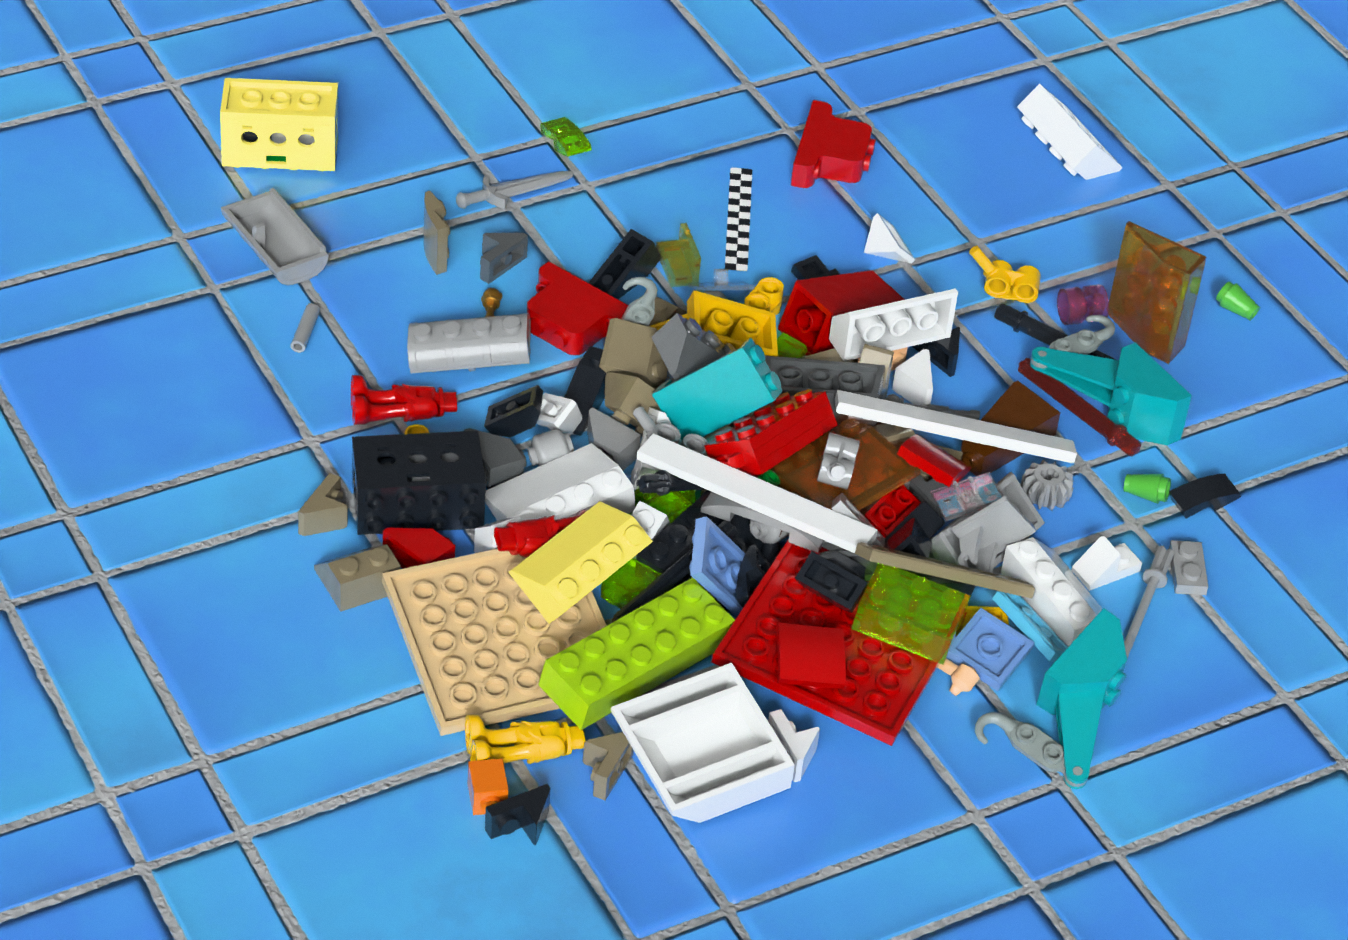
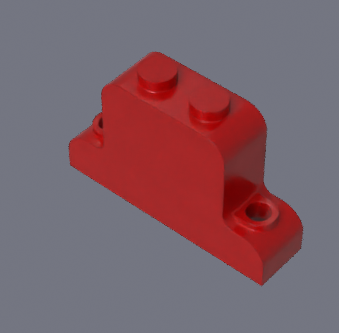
[791,100,876,188]
[527,261,629,355]

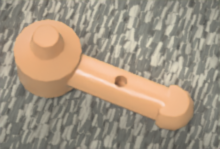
[937,657,980,696]

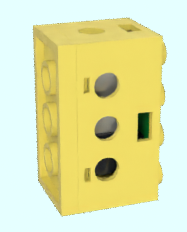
[220,78,338,171]

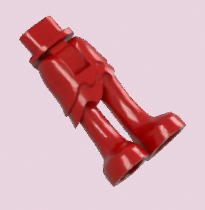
[351,375,457,425]
[494,509,589,557]

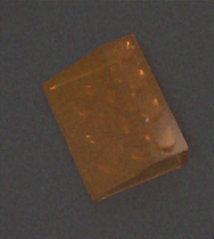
[1107,221,1207,364]
[769,419,921,510]

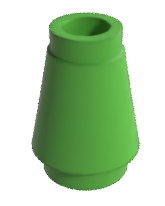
[1216,281,1260,321]
[1123,474,1171,504]

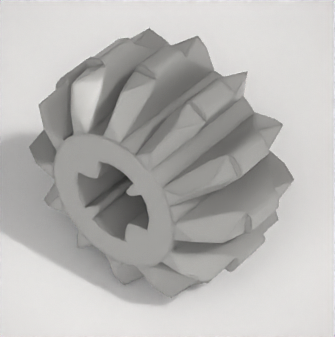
[1021,460,1074,511]

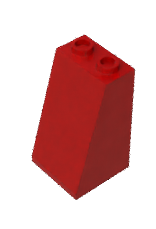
[778,270,905,356]

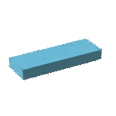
[992,591,1068,662]

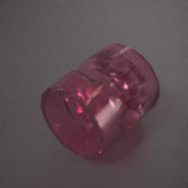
[1057,284,1109,325]

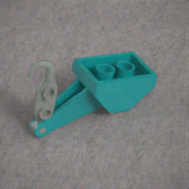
[1030,315,1192,445]
[975,608,1127,789]

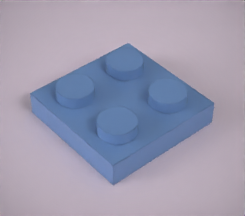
[944,608,1035,691]

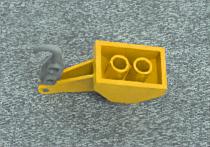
[621,277,778,357]

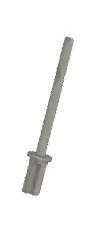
[1124,546,1174,659]

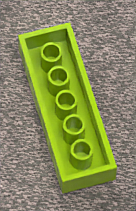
[538,578,735,730]

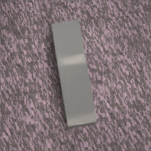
[701,492,825,553]

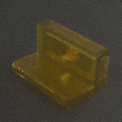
[656,223,701,288]

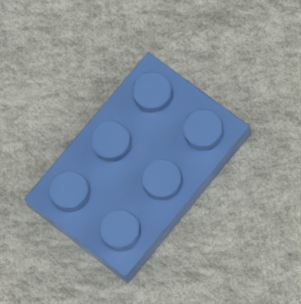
[689,516,745,618]

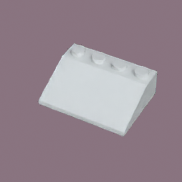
[485,443,635,535]

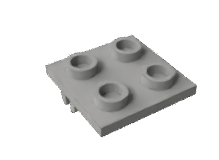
[951,496,1036,573]

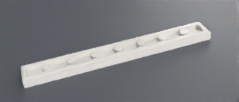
[835,390,1077,463]
[637,433,878,553]

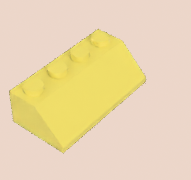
[509,501,653,624]

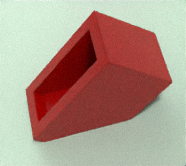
[383,528,455,569]

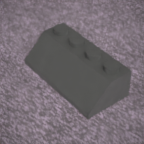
[651,313,737,380]
[765,356,885,429]

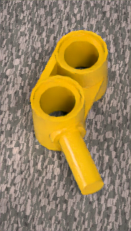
[969,246,1041,303]
[744,277,784,315]

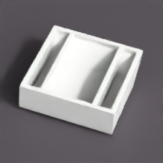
[611,663,795,823]

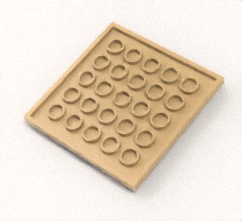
[382,549,607,736]

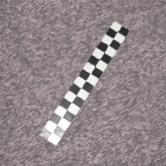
[725,167,752,271]

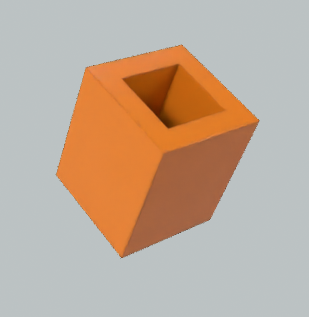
[467,758,508,815]

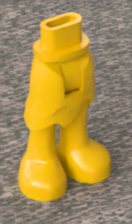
[465,714,586,764]

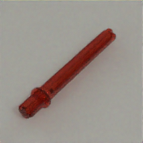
[1018,358,1142,457]

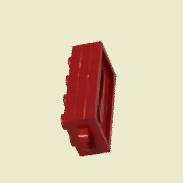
[704,389,837,476]

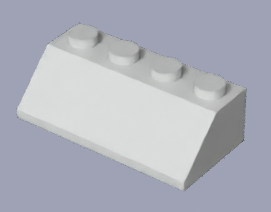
[1017,84,1123,180]
[829,288,958,362]
[1001,537,1123,647]

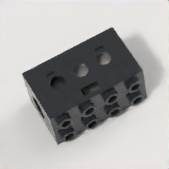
[352,431,486,535]

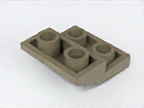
[423,191,450,275]

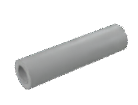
[291,303,320,353]

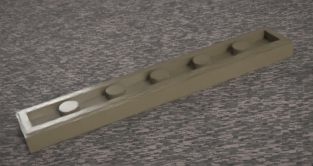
[855,542,1035,599]

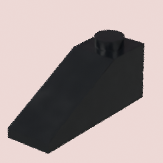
[589,229,662,299]
[564,346,606,436]

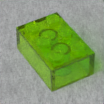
[852,563,971,665]

